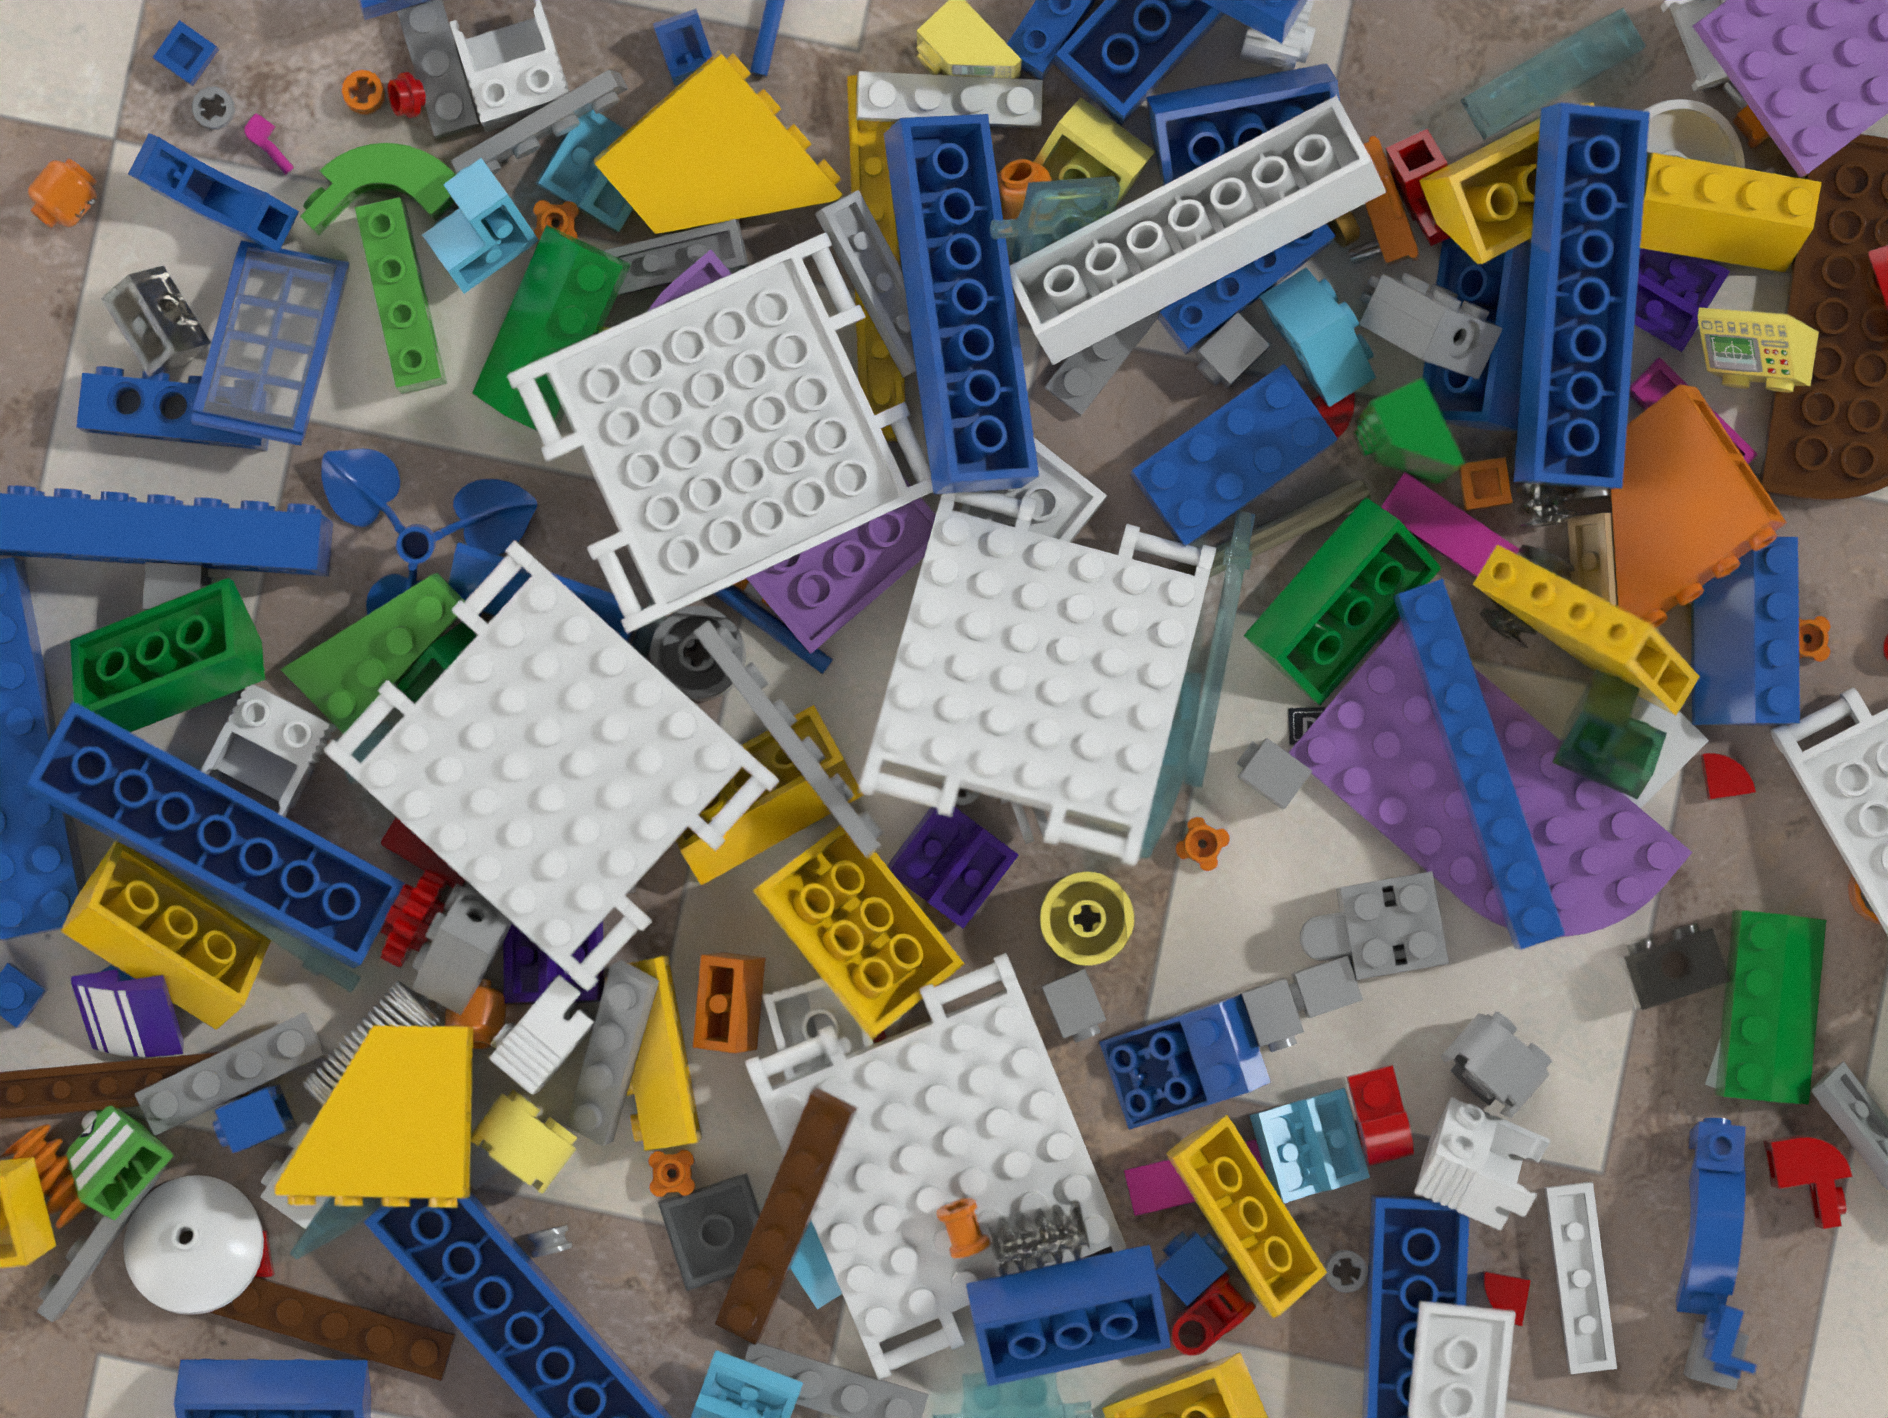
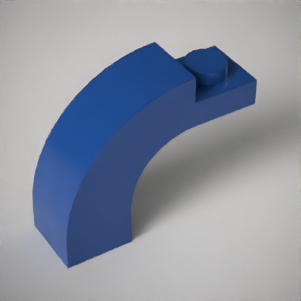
[128,133,299,253]
[1676,1152,1745,1315]

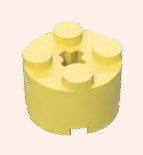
[1039,872,1134,965]
[471,1089,577,1194]

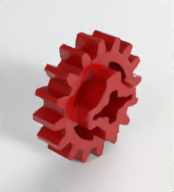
[380,869,448,968]

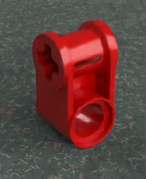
[1168,1271,1256,1356]

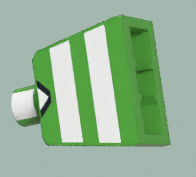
[67,1106,173,1221]

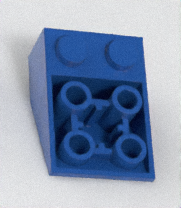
[1099,994,1271,1130]

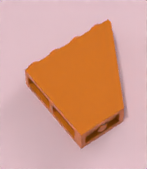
[1611,384,1787,628]

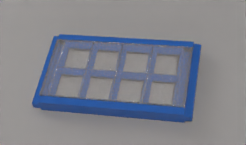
[191,240,349,446]

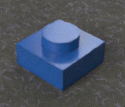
[153,20,220,87]
[0,963,48,1028]

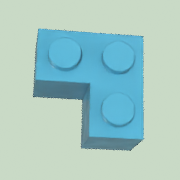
[422,158,539,294]
[1259,267,1376,407]

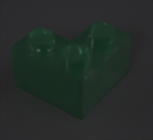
[1552,670,1667,800]

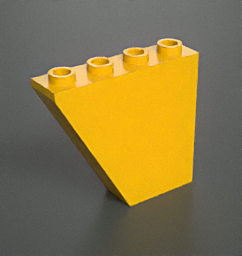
[593,50,843,234]
[1473,544,1700,716]
[274,1026,473,1207]

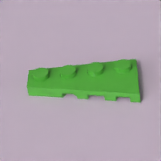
[280,573,465,734]

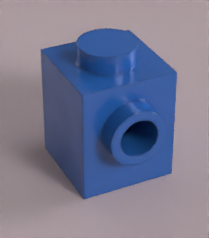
[1155,1230,1228,1306]

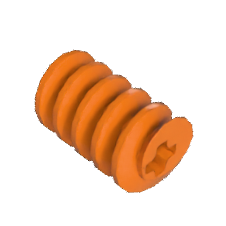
[0,1123,89,1230]

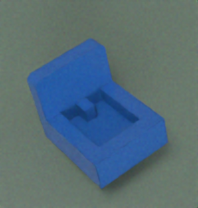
[653,9,713,86]
[1688,1117,1746,1174]
[1702,1303,1757,1379]

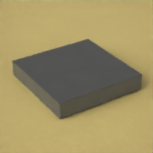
[658,1173,760,1291]

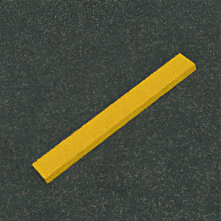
[847,75,905,443]

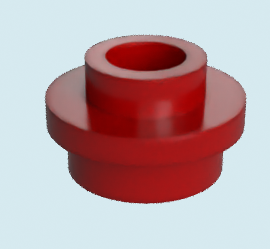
[387,72,426,118]

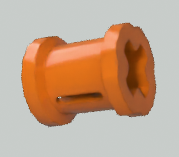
[936,1198,991,1259]

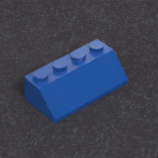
[1146,63,1340,186]
[1423,237,1531,431]
[1691,537,1800,726]
[448,542,642,644]
[174,1358,371,1418]

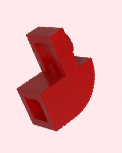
[1386,129,1450,246]
[1346,1065,1414,1167]
[1763,1135,1853,1229]

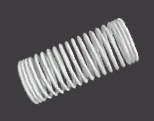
[303,981,440,1106]

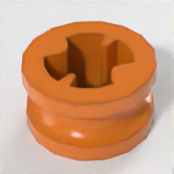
[342,70,385,115]

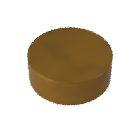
[1326,211,1360,248]

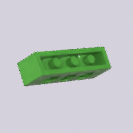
[355,197,447,394]

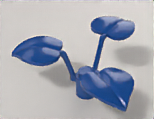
[321,448,538,615]

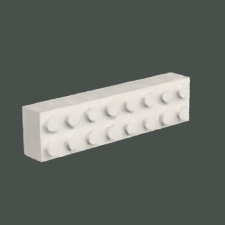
[1010,96,1386,365]

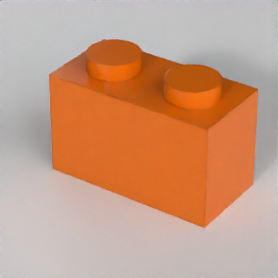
[693,952,766,1054]

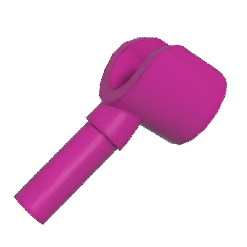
[245,113,294,175]

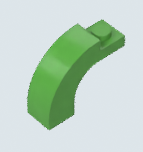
[300,143,456,236]

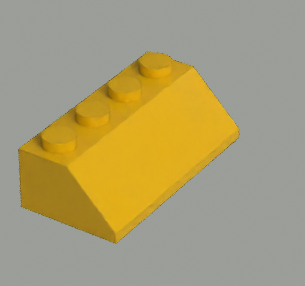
[1419,102,1595,264]
[1640,152,1821,272]
[675,705,864,885]
[60,841,272,1030]
[605,956,702,1151]
[1166,1115,1327,1318]

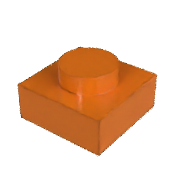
[1458,457,1513,511]

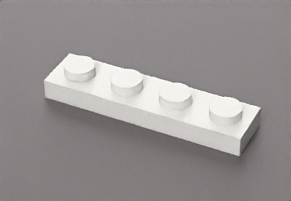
[856,71,1043,129]
[1544,1182,1617,1374]

